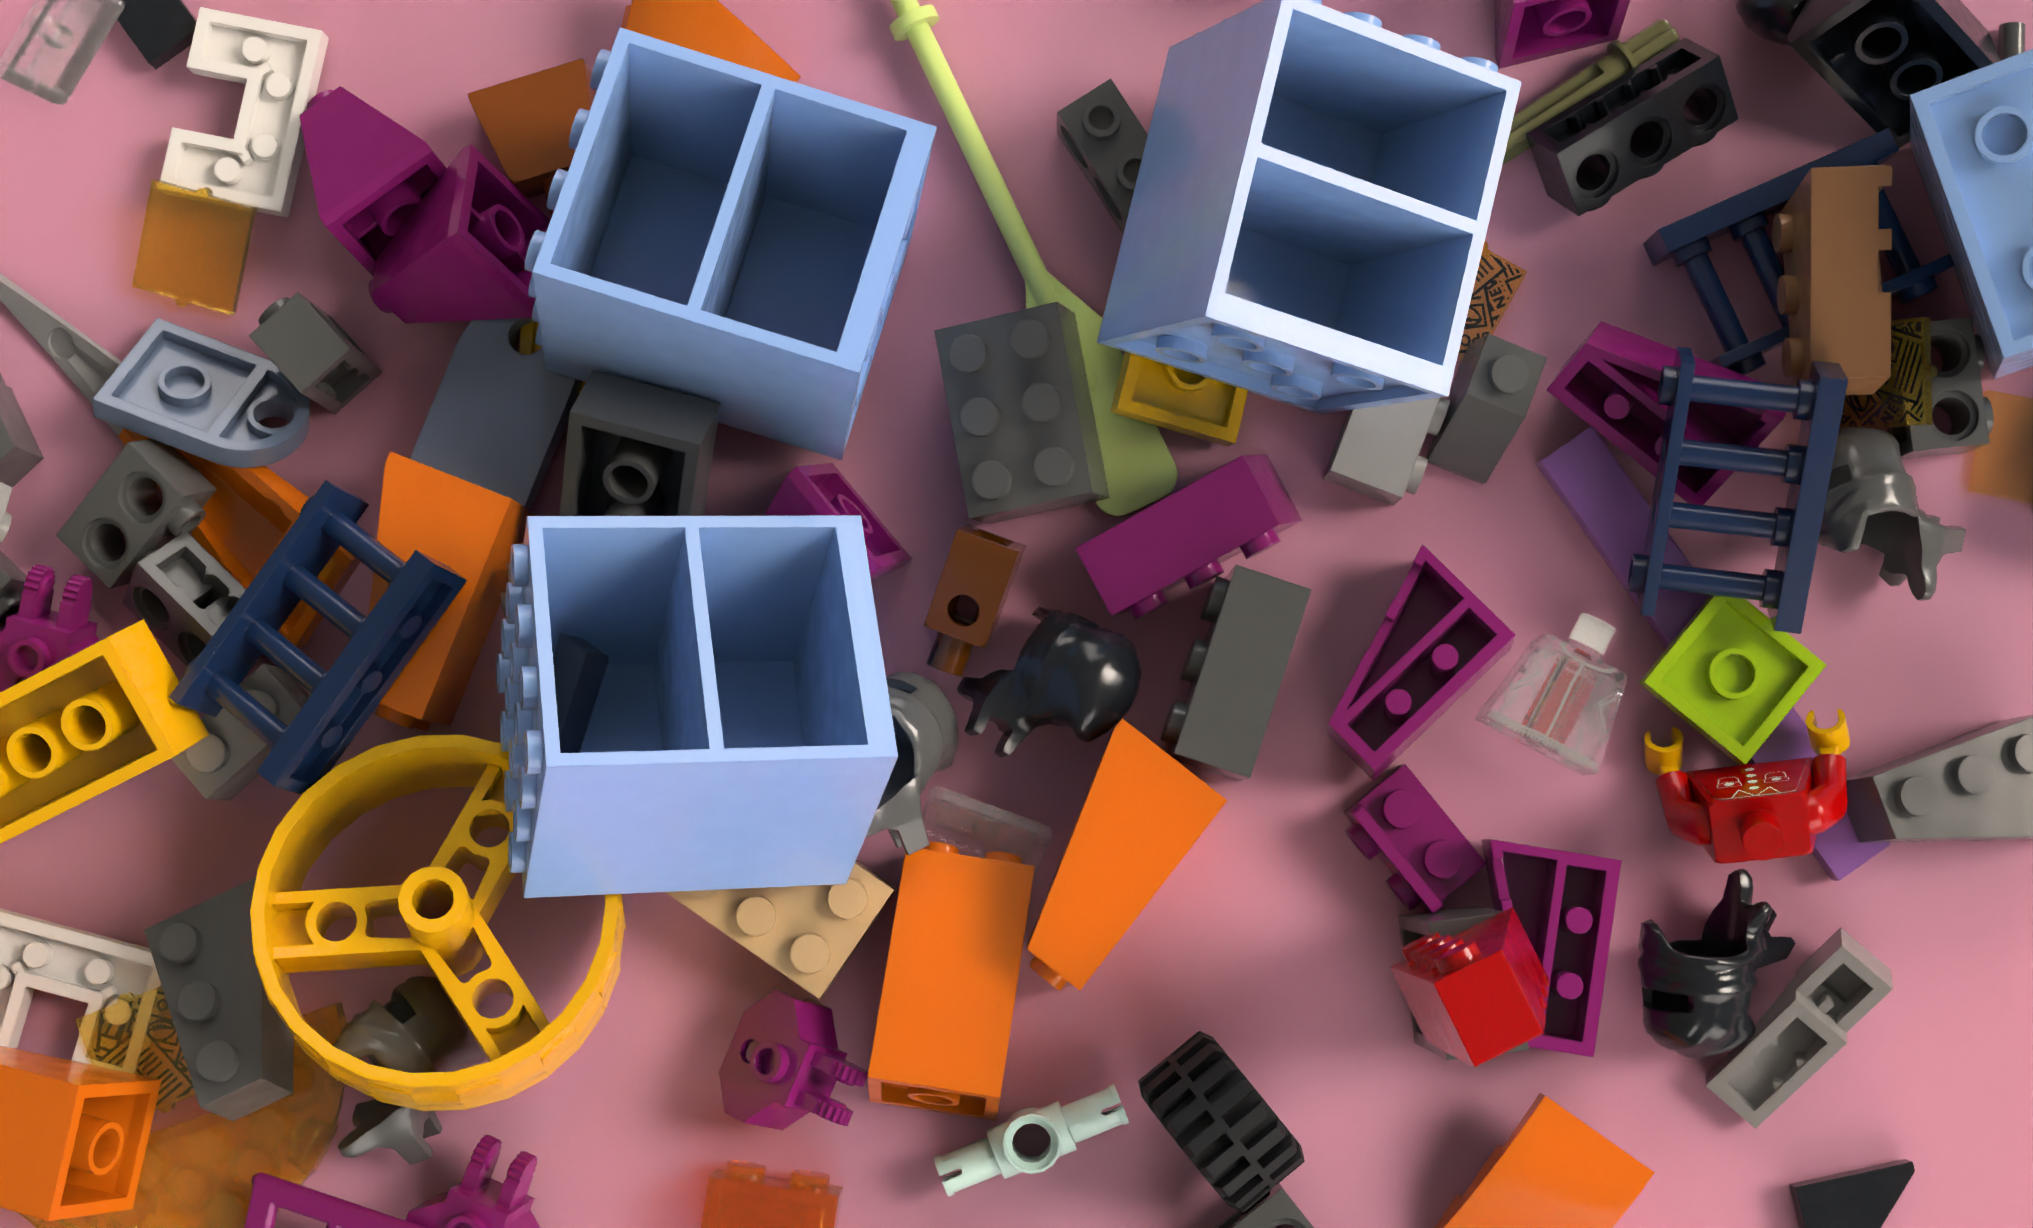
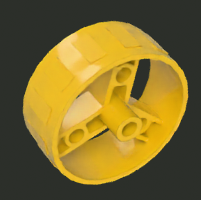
[250,735,626,1111]

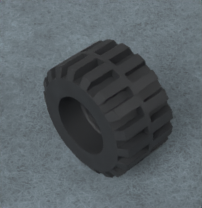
[1138,1031,1305,1212]

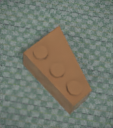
[1772,165,1893,395]

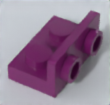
[1343,764,1487,914]

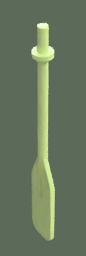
[889,0,1178,517]

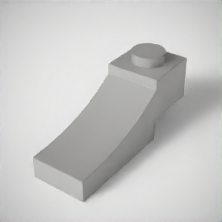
[1706,927,1893,1129]

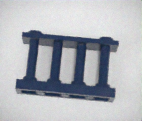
[1643,128,1955,375]
[1628,347,1848,634]
[169,480,467,795]

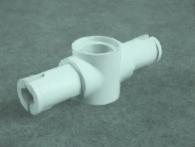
[934,1084,1130,1197]

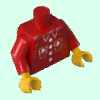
[1644,709,1850,864]

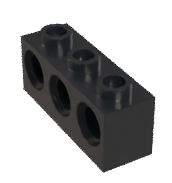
[1525,38,1739,216]

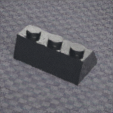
[1787,0,2000,148]

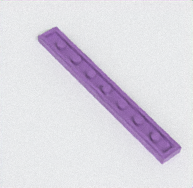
[1536,426,1891,881]

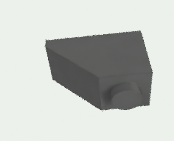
[1426,334,1547,484]

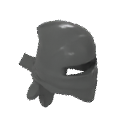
[1818,427,1966,601]
[865,672,958,855]
[333,976,486,1165]

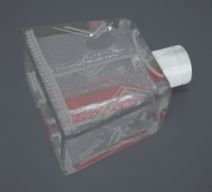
[1475,613,1627,776]

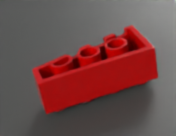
[1390,907,1550,1067]

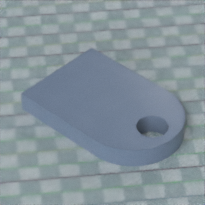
[92,318,310,468]
[410,318,583,510]

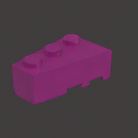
[1546,321,1787,505]
[1075,454,1303,620]
[1328,544,1516,781]
[1481,839,1622,1058]

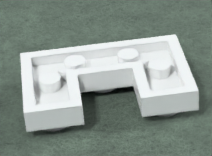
[158,7,329,218]
[0,908,165,1075]

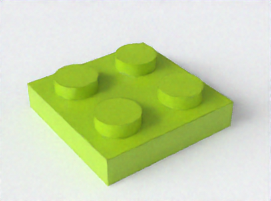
[1639,595,1827,765]

